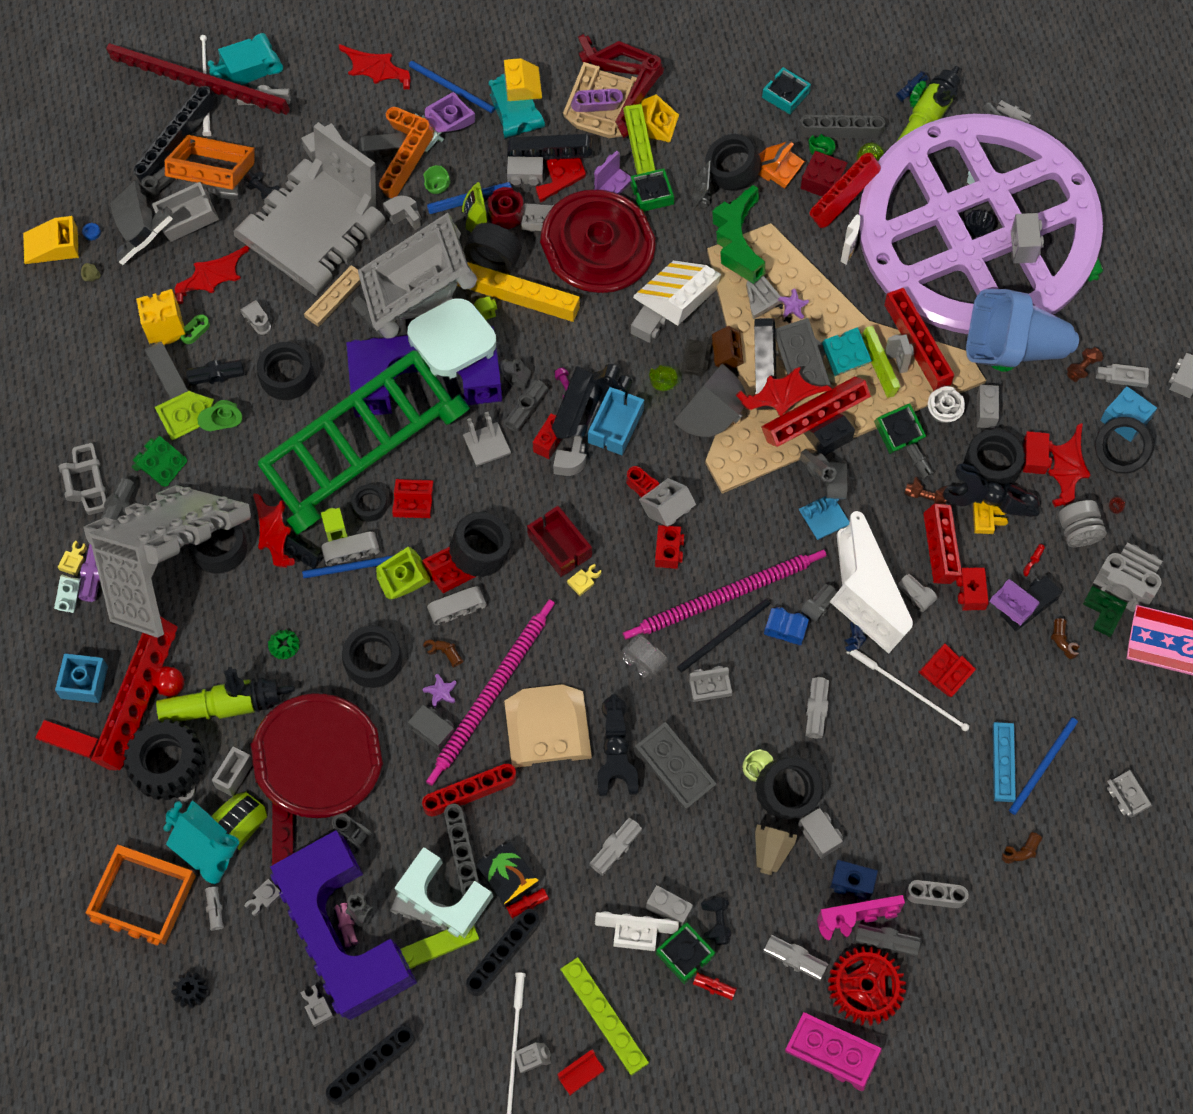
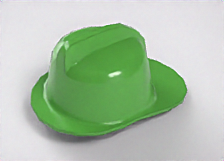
[197,400,242,431]

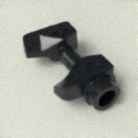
[244,171,280,201]
[701,897,731,945]

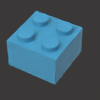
[1100,387,1157,442]
[55,654,108,703]

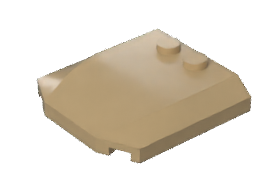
[563,62,643,138]
[505,684,592,768]

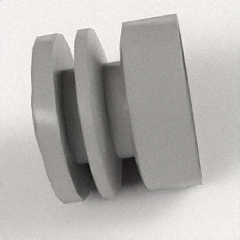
[1058,500,1107,548]

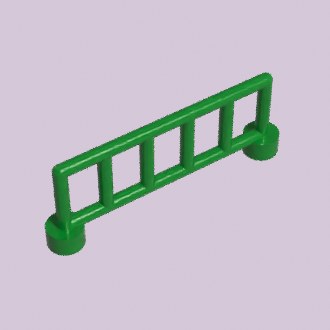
[258,350,470,534]

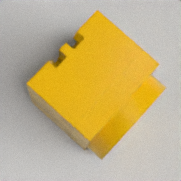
[136,289,185,345]

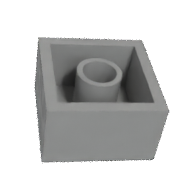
[1011,213,1044,263]
[639,478,696,526]

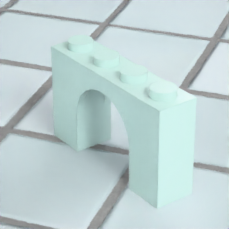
[395,847,493,938]

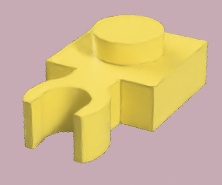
[58,541,87,576]
[567,564,601,596]

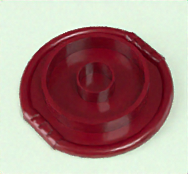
[540,190,656,293]
[251,693,383,818]

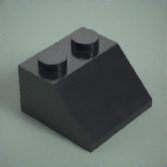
[804,414,855,456]

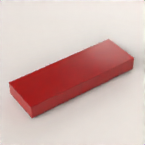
[35,720,99,759]

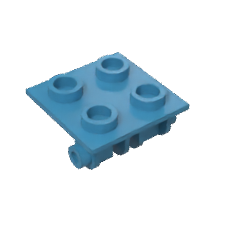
[799,496,849,540]

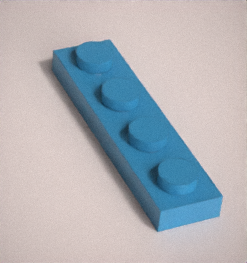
[993,722,1016,802]

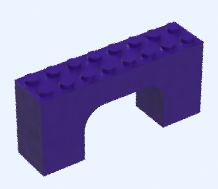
[346,326,502,417]
[270,830,417,1020]

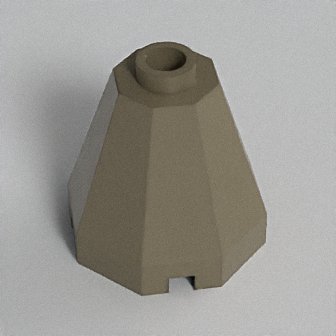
[755,824,797,875]

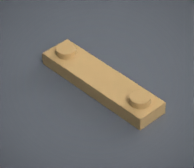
[304,265,361,327]

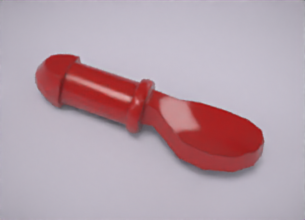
[1023,544,1045,577]

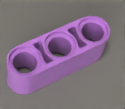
[571,89,623,112]

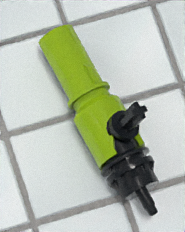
[896,66,961,142]
[156,667,295,723]

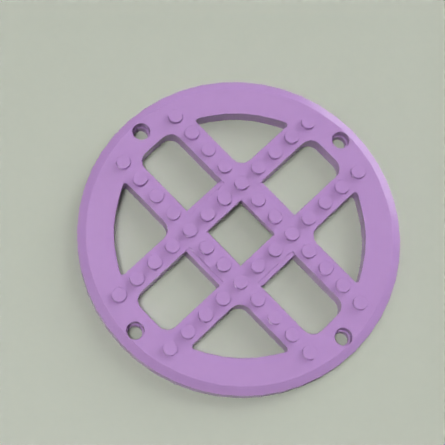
[859,114,1103,334]

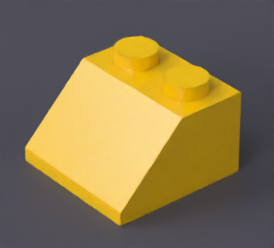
[504,58,542,101]
[641,94,679,142]

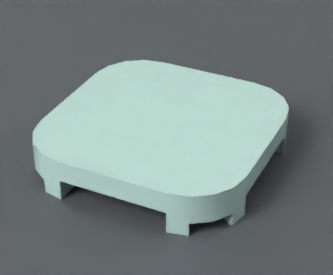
[408,299,496,379]

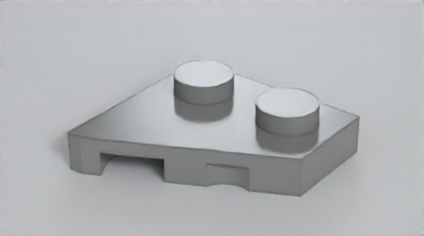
[746,276,782,319]

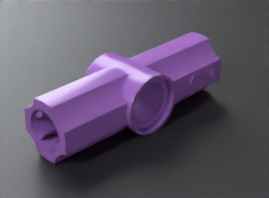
[78,544,100,602]

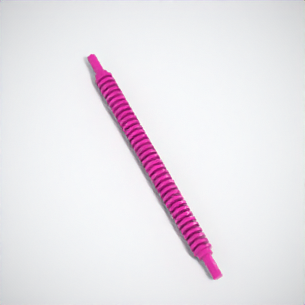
[623,550,826,640]
[426,600,555,786]

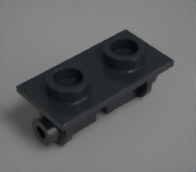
[284,536,324,569]

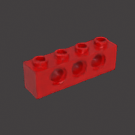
[923,504,962,584]

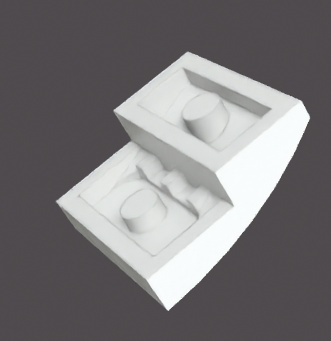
[841,214,860,265]

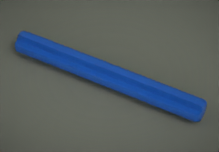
[427,182,512,214]

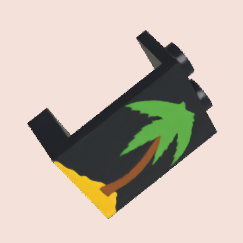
[476,842,539,909]

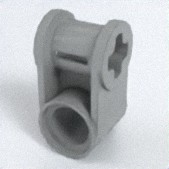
[240,300,271,335]

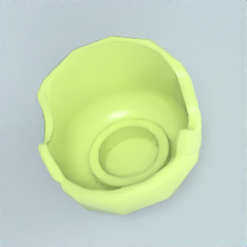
[742,749,774,782]

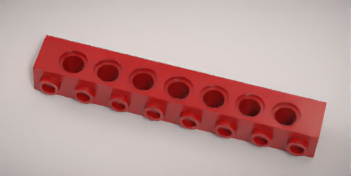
[91,616,178,770]

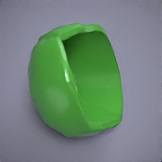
[423,165,450,194]

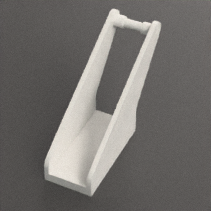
[830,511,913,654]

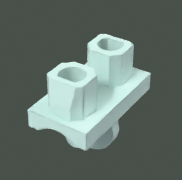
[54,575,81,613]

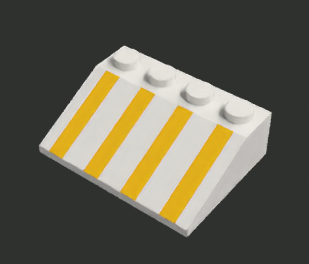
[633,260,721,326]

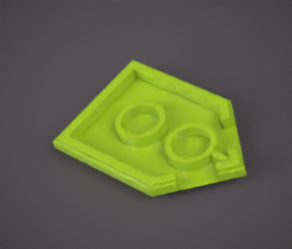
[155,391,214,440]

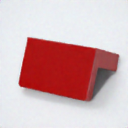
[557,1049,605,1096]

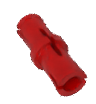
[506,888,549,919]
[693,972,737,1001]

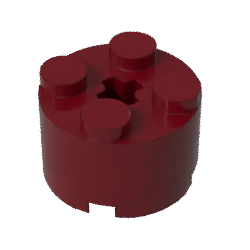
[488,187,524,229]

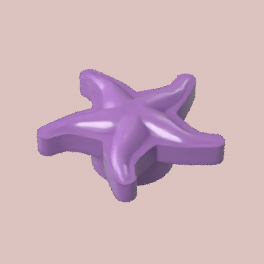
[778,288,809,319]
[423,674,457,708]

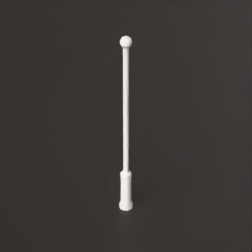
[200,35,211,136]
[846,649,969,731]
[507,972,526,1114]

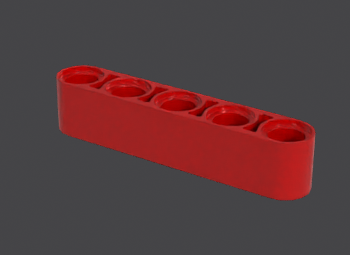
[809,153,881,228]
[422,764,517,817]

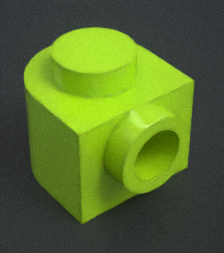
[474,296,497,320]

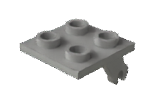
[463,412,511,467]

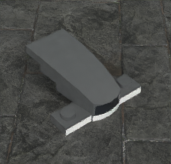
[110,180,173,265]

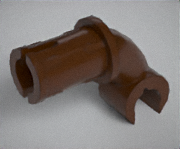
[1051,618,1080,659]
[423,640,463,668]
[1002,832,1042,864]

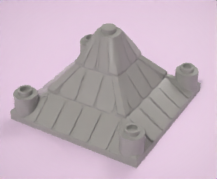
[358,213,477,338]

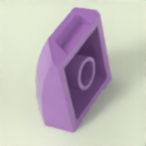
[425,92,475,133]

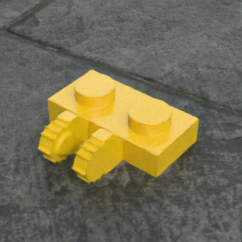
[972,501,1008,534]

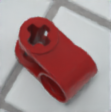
[626,466,660,498]

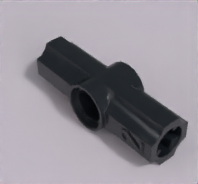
[186,359,244,386]

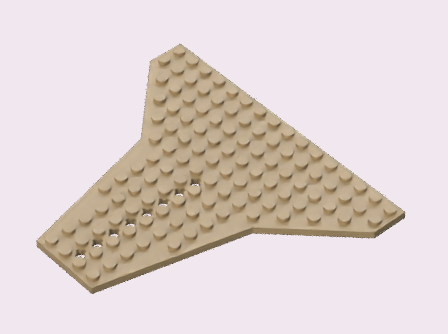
[705,223,986,493]

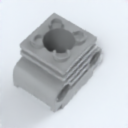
[1093,542,1163,612]

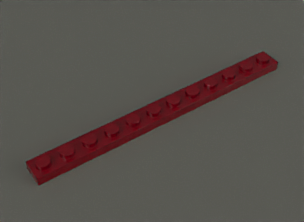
[106,43,290,115]

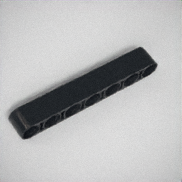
[133,86,216,184]

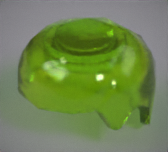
[856,142,884,161]
[649,365,678,392]

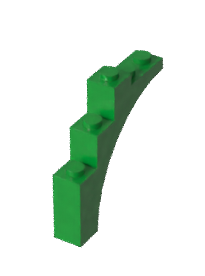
[712,185,765,284]

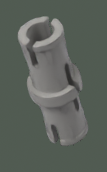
[997,100,1032,124]
[205,887,224,931]

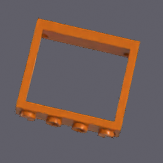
[165,135,255,190]
[86,844,196,946]

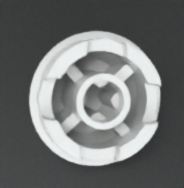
[928,386,965,423]

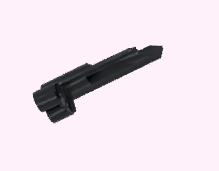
[551,364,632,439]

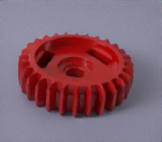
[828,946,906,1026]

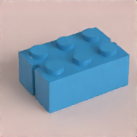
[588,387,644,455]

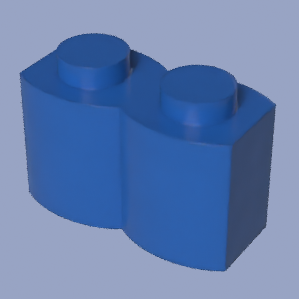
[764,607,809,645]

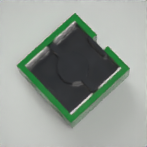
[630,168,674,211]
[874,403,926,454]
[656,922,715,984]

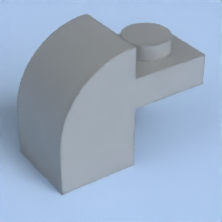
[383,196,422,230]
[553,436,586,476]

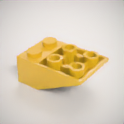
[23,216,79,264]

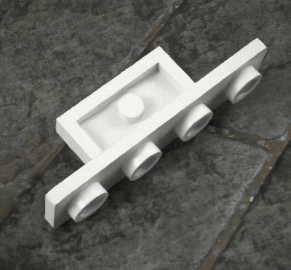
[595,911,679,951]

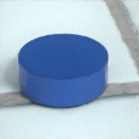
[82,223,101,241]

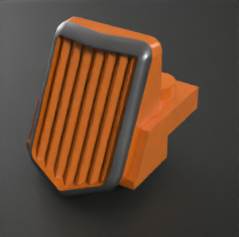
[759,141,805,189]

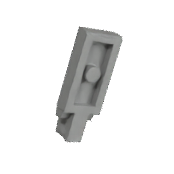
[1096,364,1149,388]

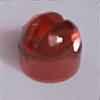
[1109,497,1125,514]

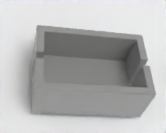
[152,182,219,242]

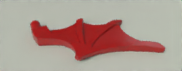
[339,44,411,90]
[175,245,249,304]
[736,367,832,416]
[1048,423,1090,507]
[253,494,295,568]

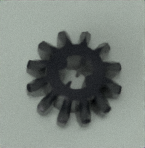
[964,209,995,238]
[171,972,208,1009]

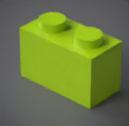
[321,508,347,541]

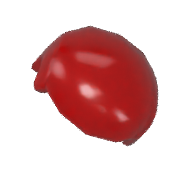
[152,666,185,697]

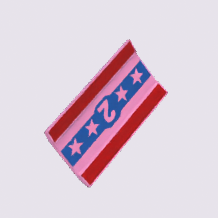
[1126,605,1193,675]

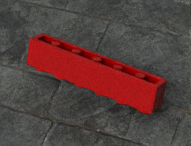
[884,287,954,391]
[761,376,871,447]

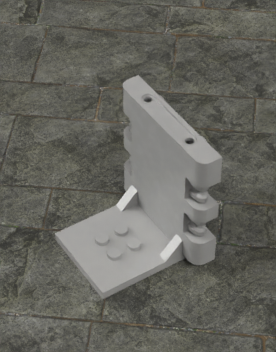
[234,122,385,297]
[84,485,251,638]

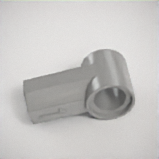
[897,574,937,612]

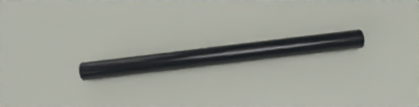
[677,599,770,673]

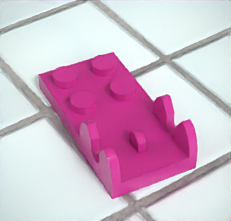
[817,895,905,940]
[785,1012,882,1091]

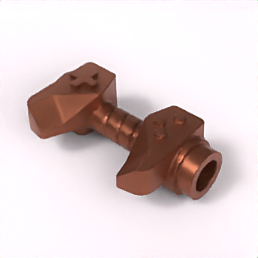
[1067,347,1104,382]
[904,477,947,504]

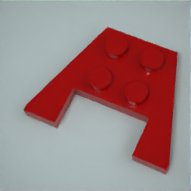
[535,158,586,202]

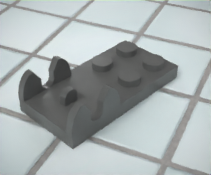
[776,318,831,387]
[633,722,716,810]

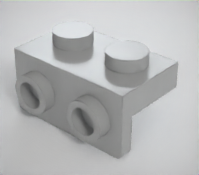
[522,203,554,232]
[885,335,914,373]
[689,666,732,702]
[1107,770,1152,818]

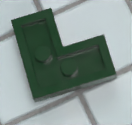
[1083,586,1128,637]

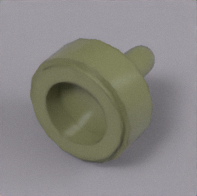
[81,263,101,282]

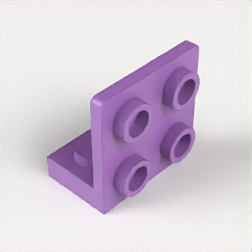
[594,151,630,195]

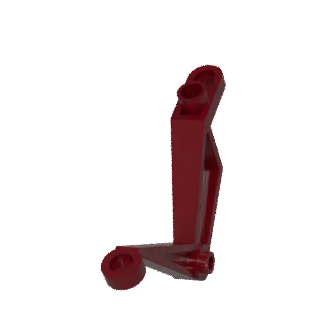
[578,34,664,139]

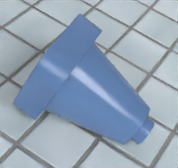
[966,289,1079,367]

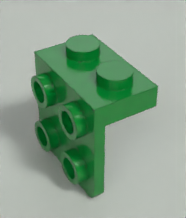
[131,436,187,487]

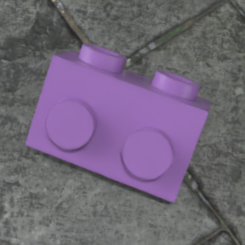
[989,579,1039,626]

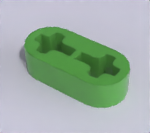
[180,315,210,344]

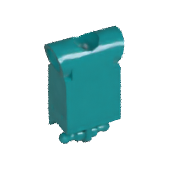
[207,33,283,85]
[488,74,545,139]
[163,800,239,884]

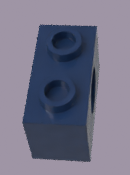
[830,860,878,900]

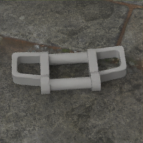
[59,443,107,515]

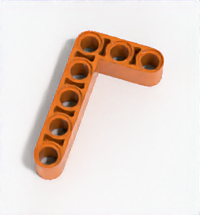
[379,107,434,198]

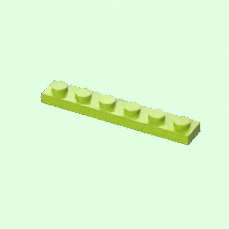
[560,957,649,1076]

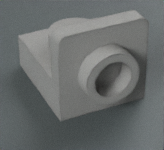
[514,1043,551,1073]

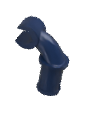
[895,71,929,102]
[844,622,866,652]

